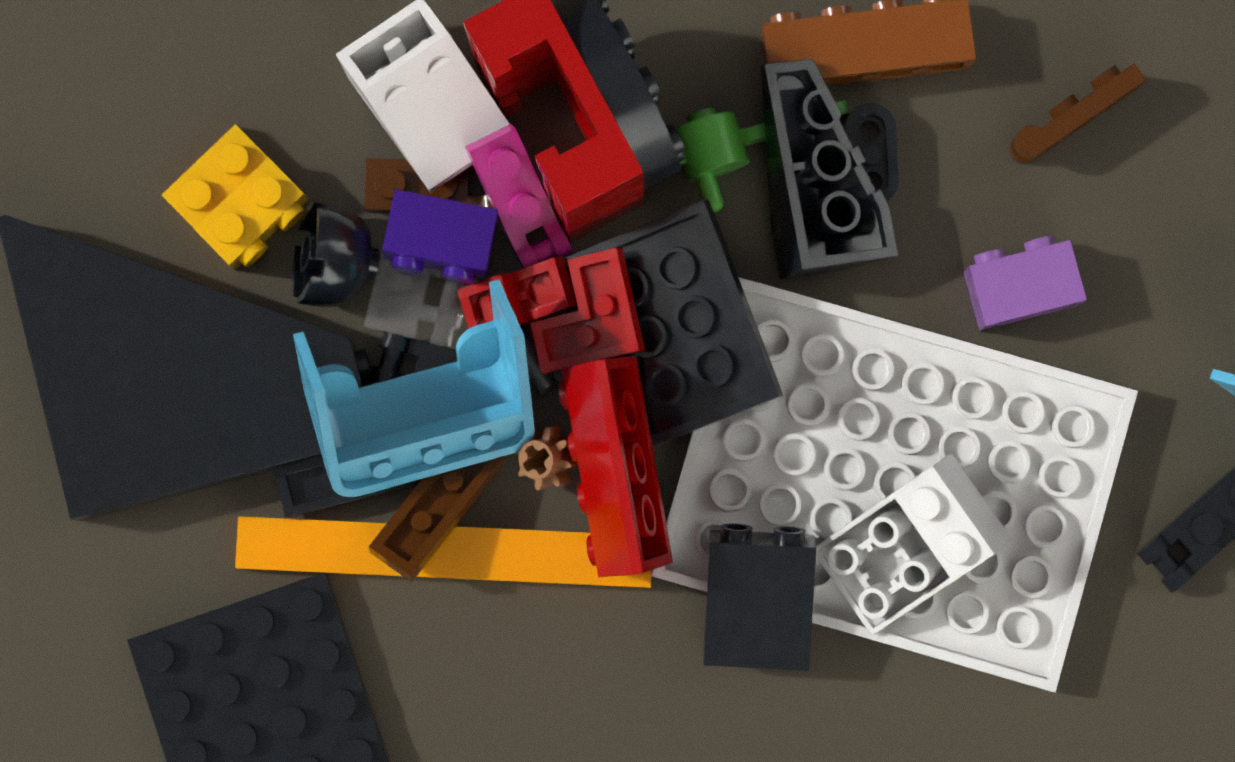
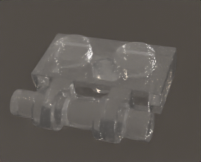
[364,252,471,349]

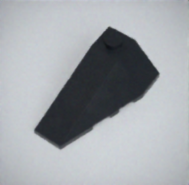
[761,59,898,280]

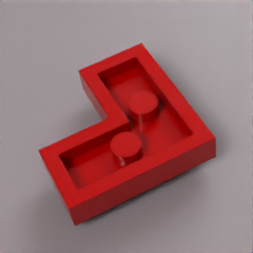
[530,247,645,374]

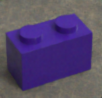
[382,189,498,284]

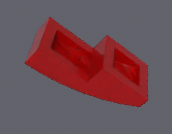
[457,257,578,329]

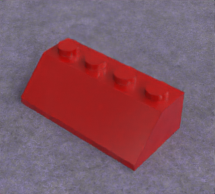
[559,356,673,577]

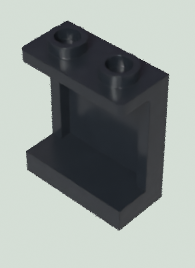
[703,523,817,671]

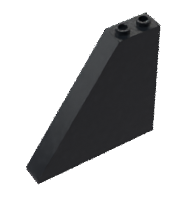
[0,215,372,521]

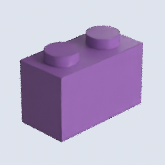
[963,235,1087,331]

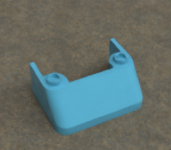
[293,280,535,497]

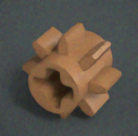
[515,424,578,490]

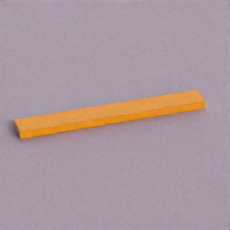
[235,516,651,588]

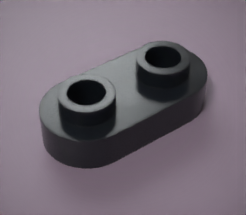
[844,103,899,202]

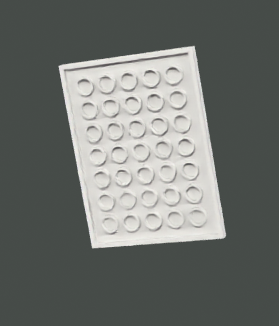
[652,277,1138,692]

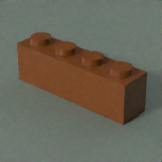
[760,0,976,87]

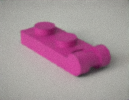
[465,124,573,269]

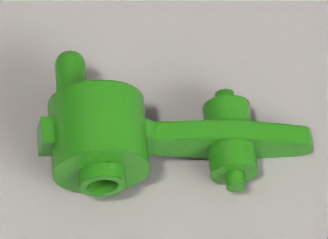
[676,100,850,213]

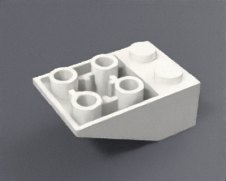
[336,0,509,193]
[816,453,1011,636]

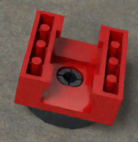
[463,0,686,243]

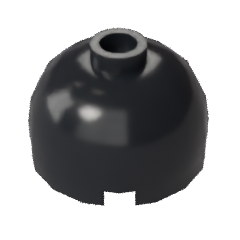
[292,201,380,307]

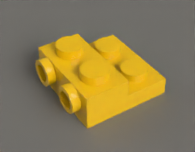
[162,124,309,270]

